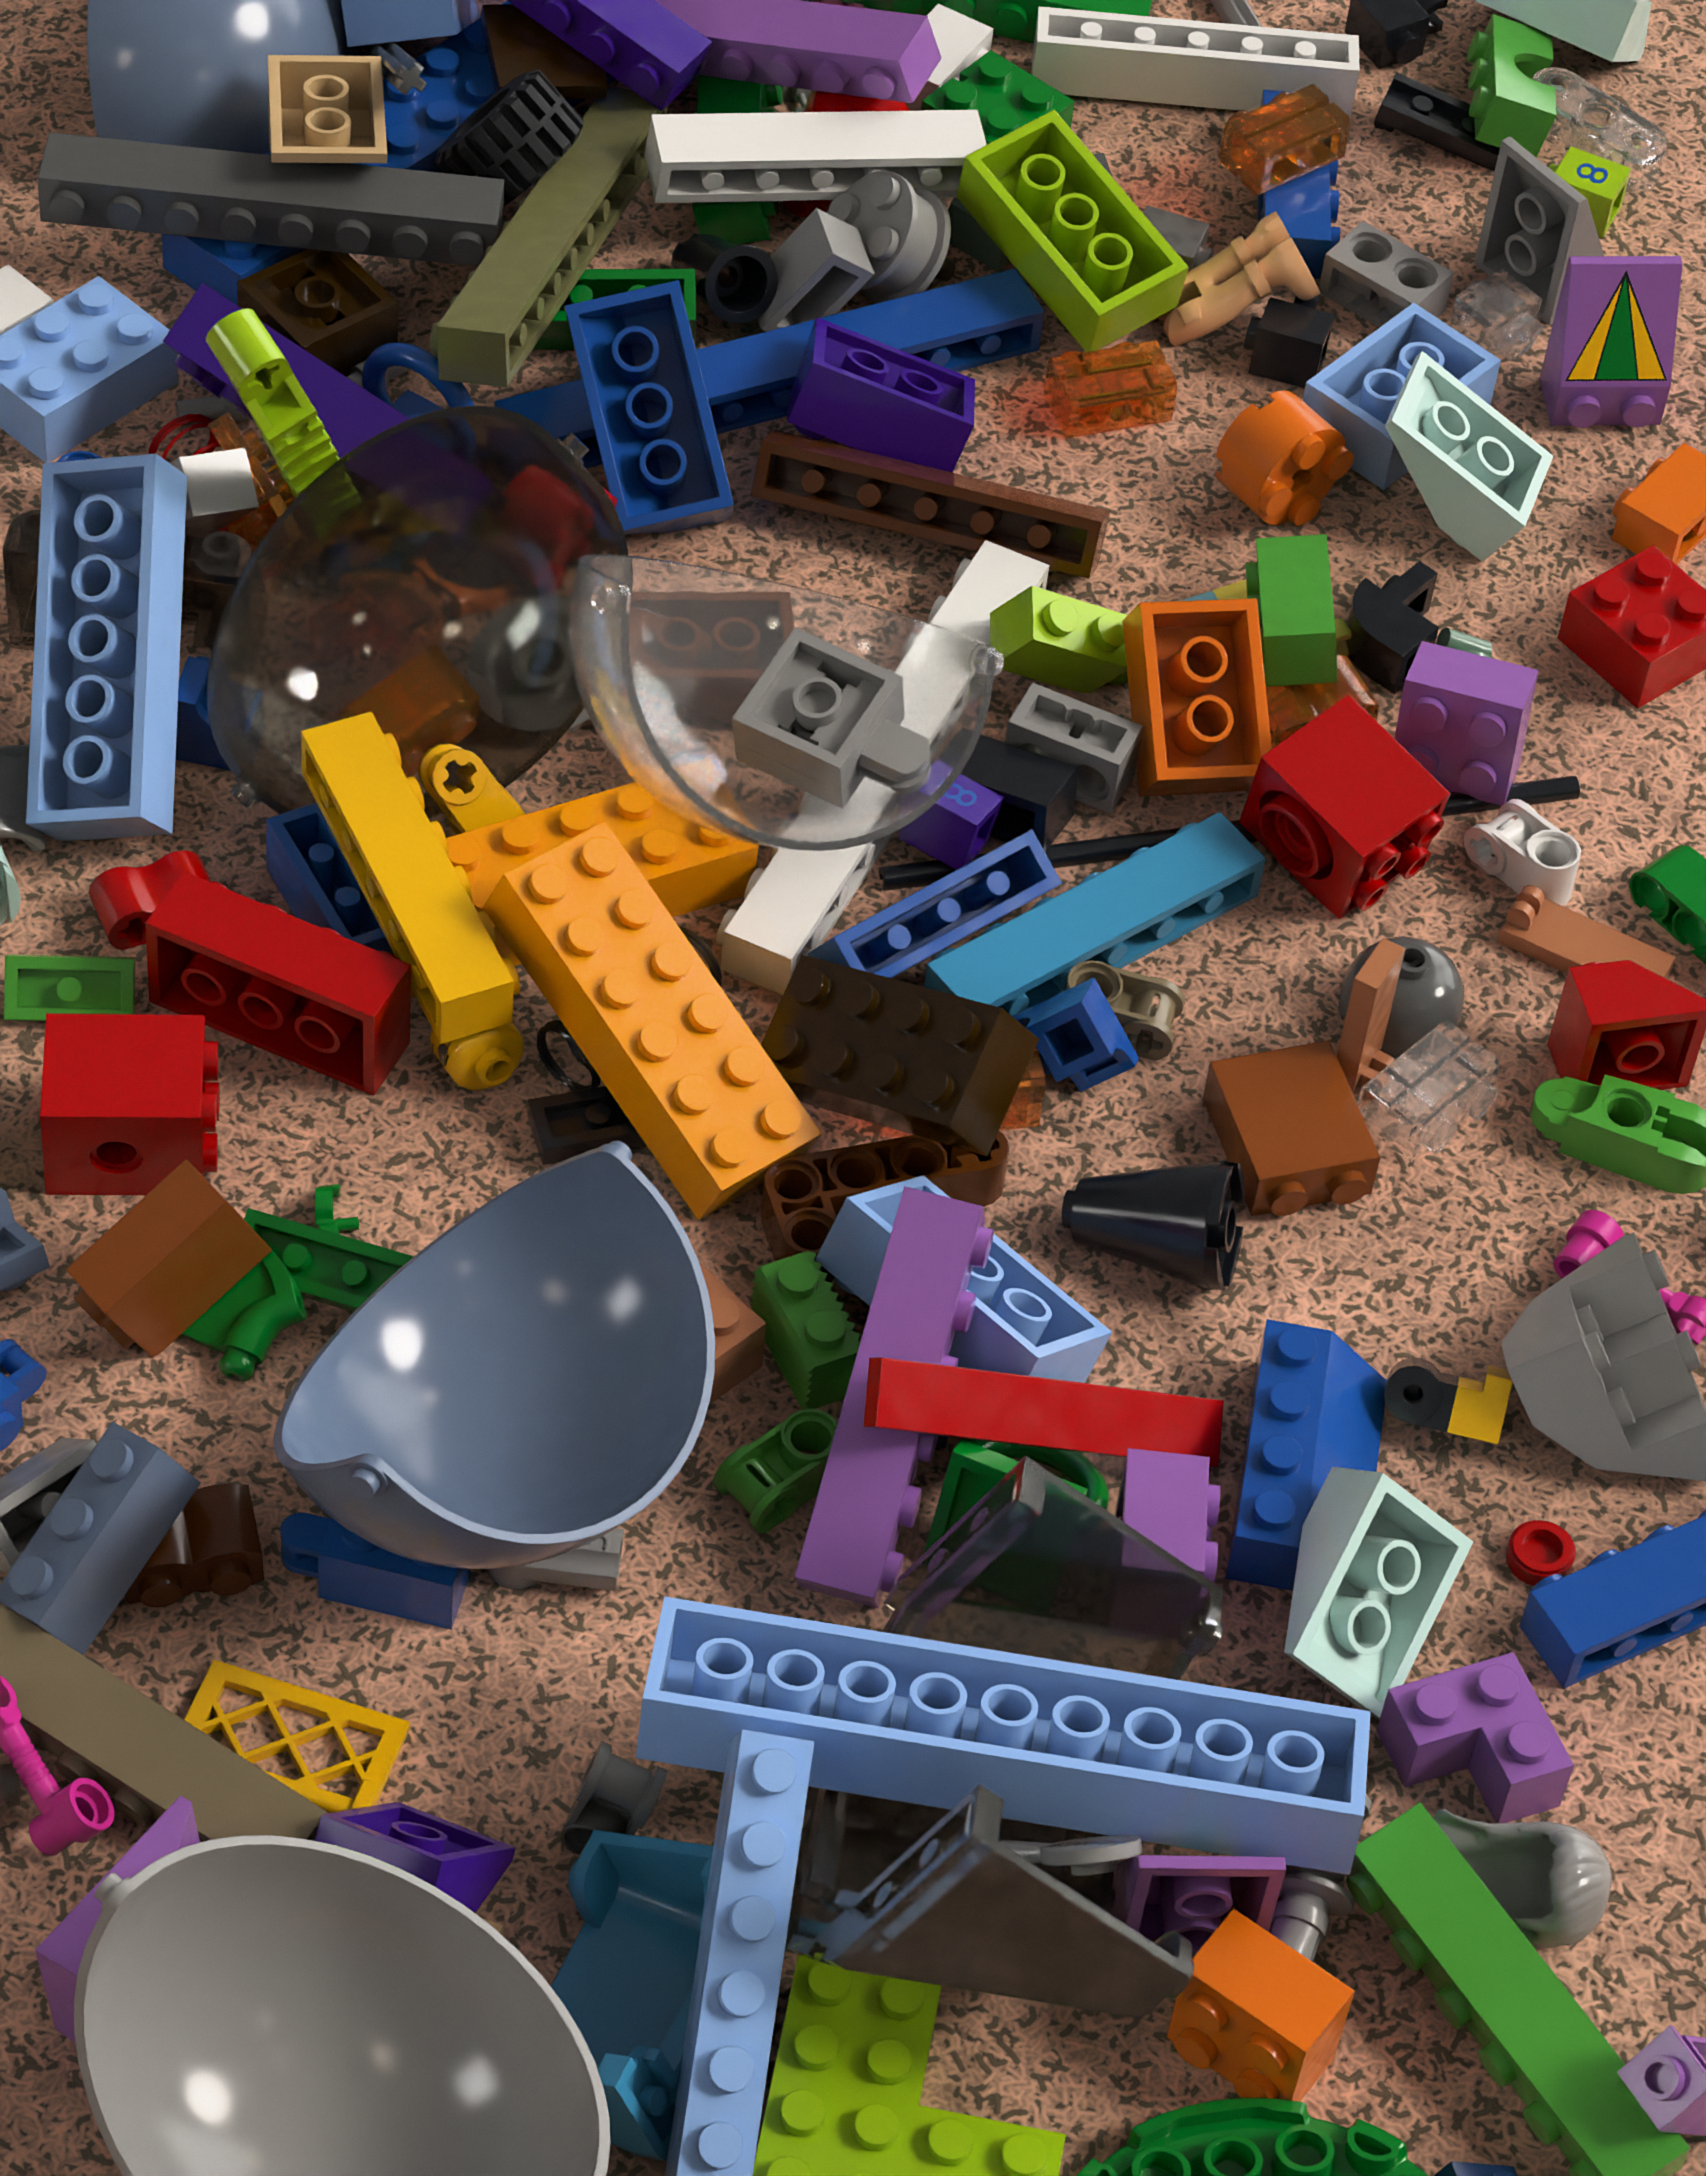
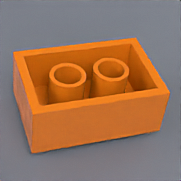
[1122,598,1272,796]

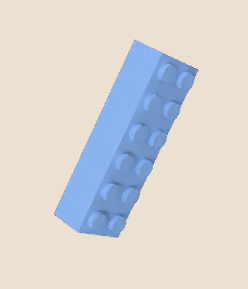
[26,453,187,841]

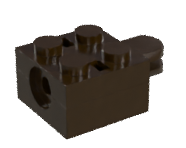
[237,249,398,377]

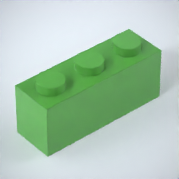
[1245,534,1338,687]

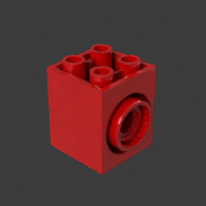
[1239,694,1450,919]
[40,1013,220,1195]

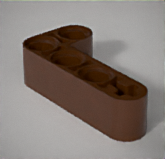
[761,1131,1009,1283]

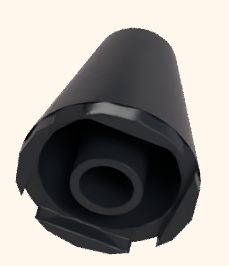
[1062,1160,1245,1290]

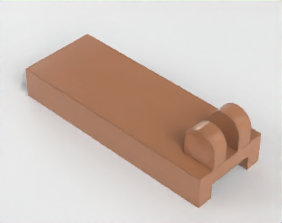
[1497,885,1676,979]
[1337,938,1406,1097]

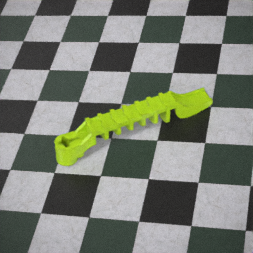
[206,308,364,542]

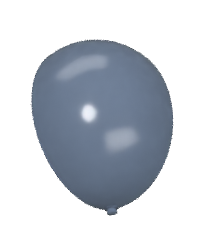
[87,0,363,154]
[274,1141,715,1569]

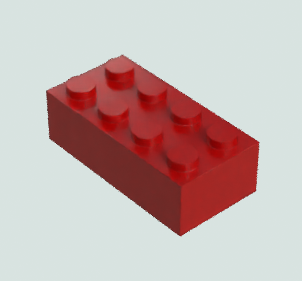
[145,871,411,1096]

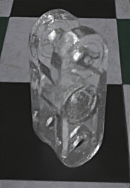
[1532,67,1668,195]

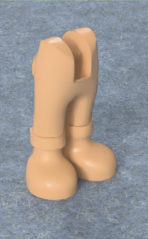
[1158,211,1321,346]

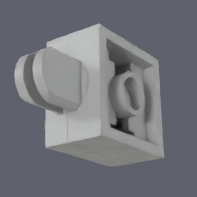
[732,627,931,809]

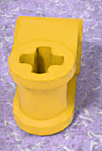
[418,743,525,835]

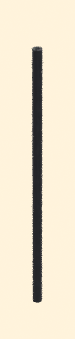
[879,776,1580,891]

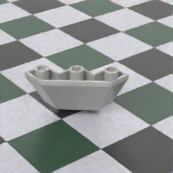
[1501,1232,1706,1481]

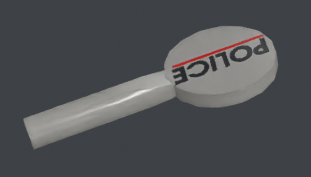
[923,1835,1142,1876]

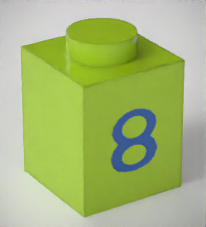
[1549,146,1631,238]

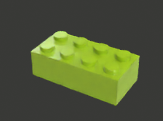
[956,109,1189,355]

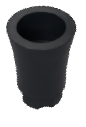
[671,233,778,324]

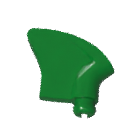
[181,1251,306,1382]

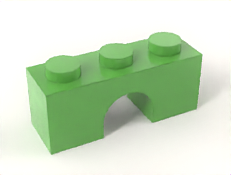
[1467,14,1557,157]

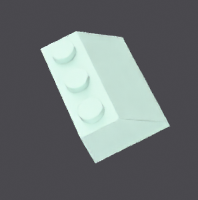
[1474,0,1652,62]

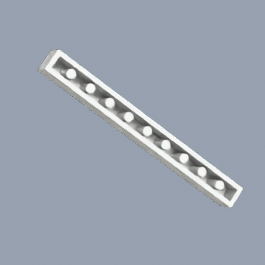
[716,540,1049,995]

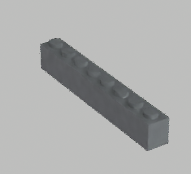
[38,132,504,266]

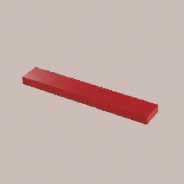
[863,1357,1224,1467]

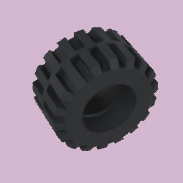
[434,69,584,206]

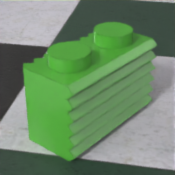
[750,1251,861,1409]

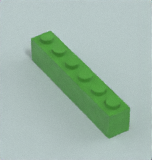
[1346,1802,1690,2176]

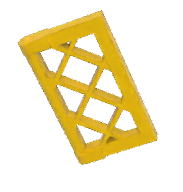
[184,1659,410,1813]

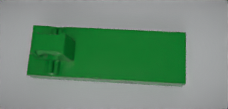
[244,1208,414,1312]

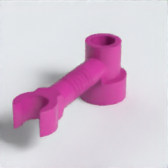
[1553,1210,1706,1345]
[0,1676,114,1856]

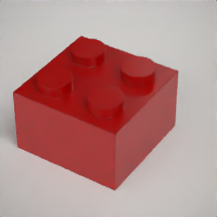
[1557,545,1706,709]

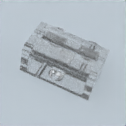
[1358,1020,1500,1163]

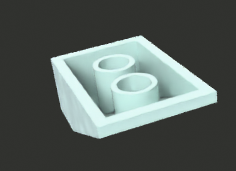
[1385,351,1553,562]
[1284,1467,1473,1720]

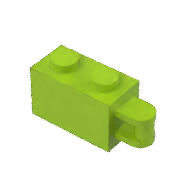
[990,585,1128,693]

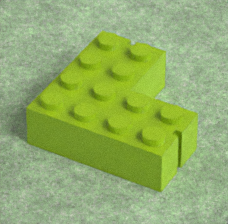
[753,1948,1066,2176]

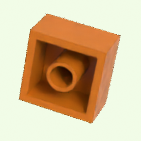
[1167,1908,1355,2102]

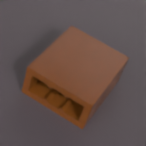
[1203,1040,1381,1216]
[65,1159,272,1358]

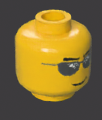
[430,1023,524,1090]

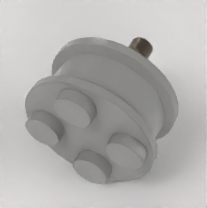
[828,171,956,304]

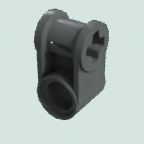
[561,1741,668,1855]

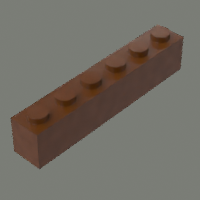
[750,430,1111,579]

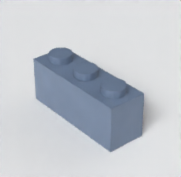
[0,1421,201,1655]

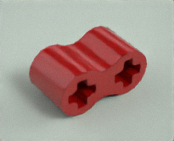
[88,850,211,950]

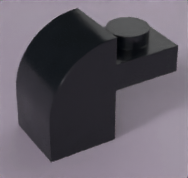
[1345,561,1439,694]

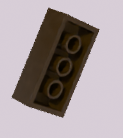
[761,955,1039,1156]

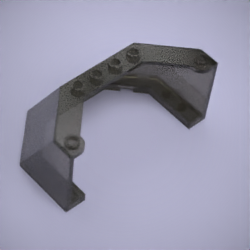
[785,1456,1223,2019]

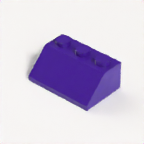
[787,317,975,473]

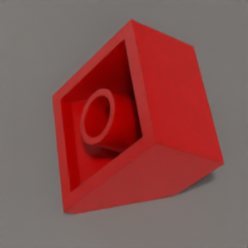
[1547,960,1706,1090]

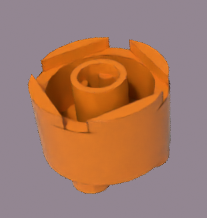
[1215,390,1354,527]

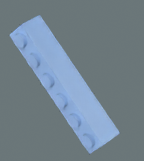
[665,1729,815,2176]

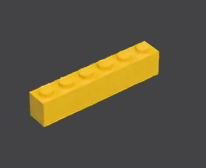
[301,711,520,1044]

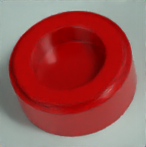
[1506,1520,1576,1586]

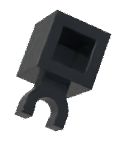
[1345,0,1448,69]
[1244,295,1335,388]

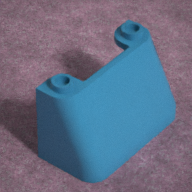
[551,1830,713,2161]

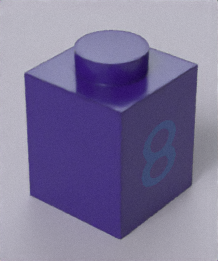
[898,763,1004,870]

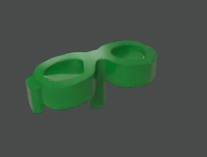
[315,1184,359,1235]

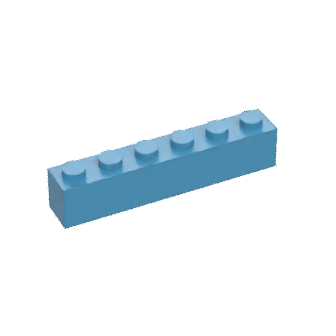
[924,812,1266,1016]

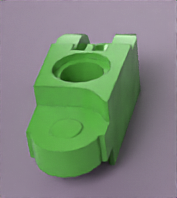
[1530,1074,1706,1194]

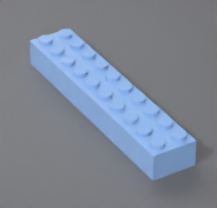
[636,1596,1371,1875]

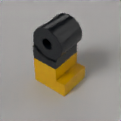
[1384,1358,1513,1444]

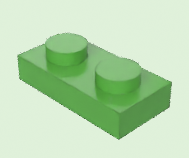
[4,954,136,1021]

